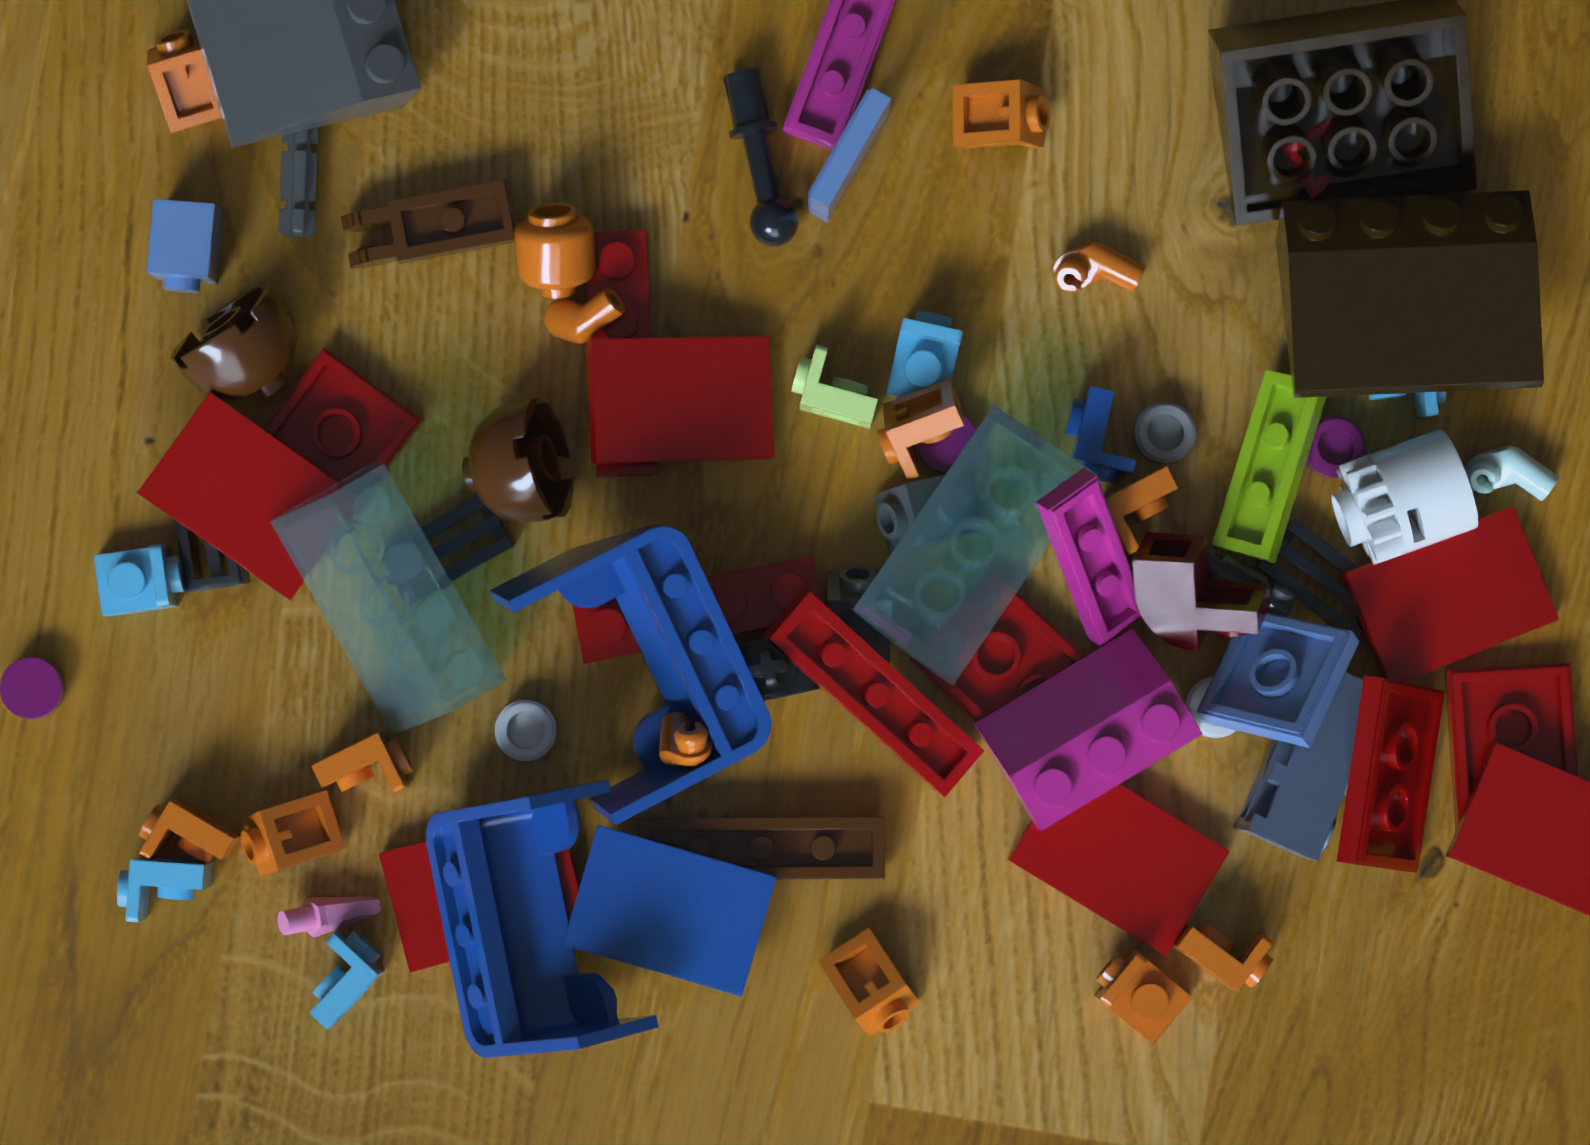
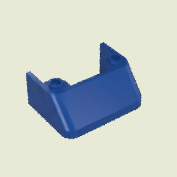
[489,524,771,825]
[426,779,659,1058]

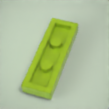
[1212,369,1326,564]

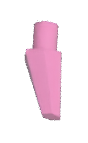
[277,896,381,937]

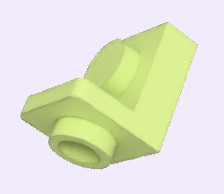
[791,345,878,429]

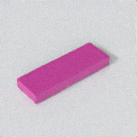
[782,0,896,151]
[1036,467,1141,647]

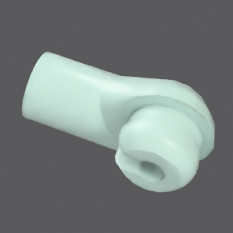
[1466,445,1559,501]

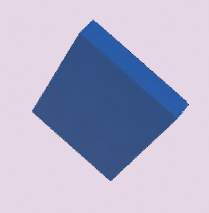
[563,824,777,997]

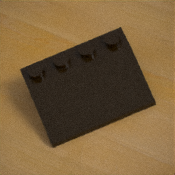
[1208,0,1477,226]
[1275,190,1544,398]

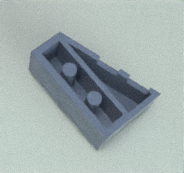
[1234,672,1363,862]

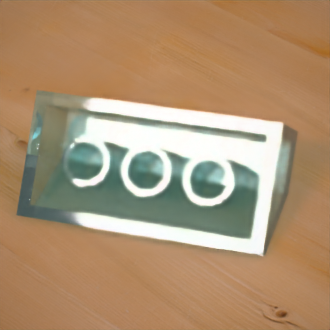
[853,405,1097,686]
[270,460,506,735]

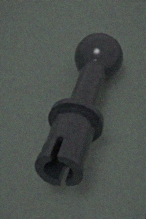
[723,68,798,247]

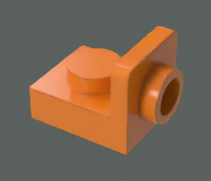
[147,30,222,133]
[952,79,1050,149]
[877,378,964,480]
[1106,466,1178,556]
[311,731,414,794]
[240,790,346,877]
[138,799,241,863]
[1173,924,1274,992]
[818,927,919,1036]
[1095,949,1193,1045]

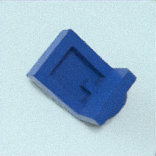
[1065,386,1136,484]

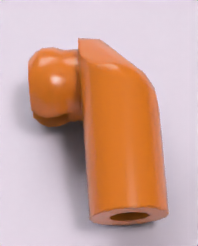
[1054,241,1146,293]
[544,288,625,344]
[659,712,713,766]

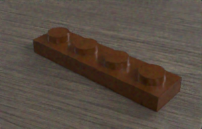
[638,816,885,879]

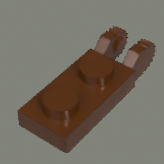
[341,179,517,269]

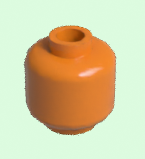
[514,203,597,299]

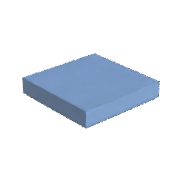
[808,88,891,223]
[1196,612,1359,748]

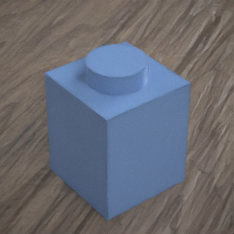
[147,199,224,293]

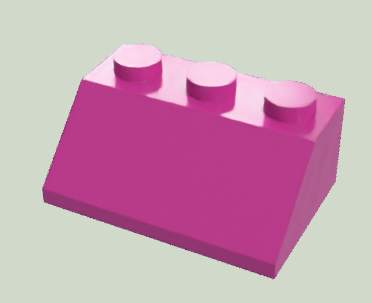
[974,629,1203,831]

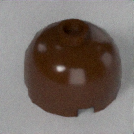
[170,285,297,401]
[462,398,573,523]

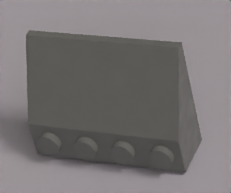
[186,0,421,148]

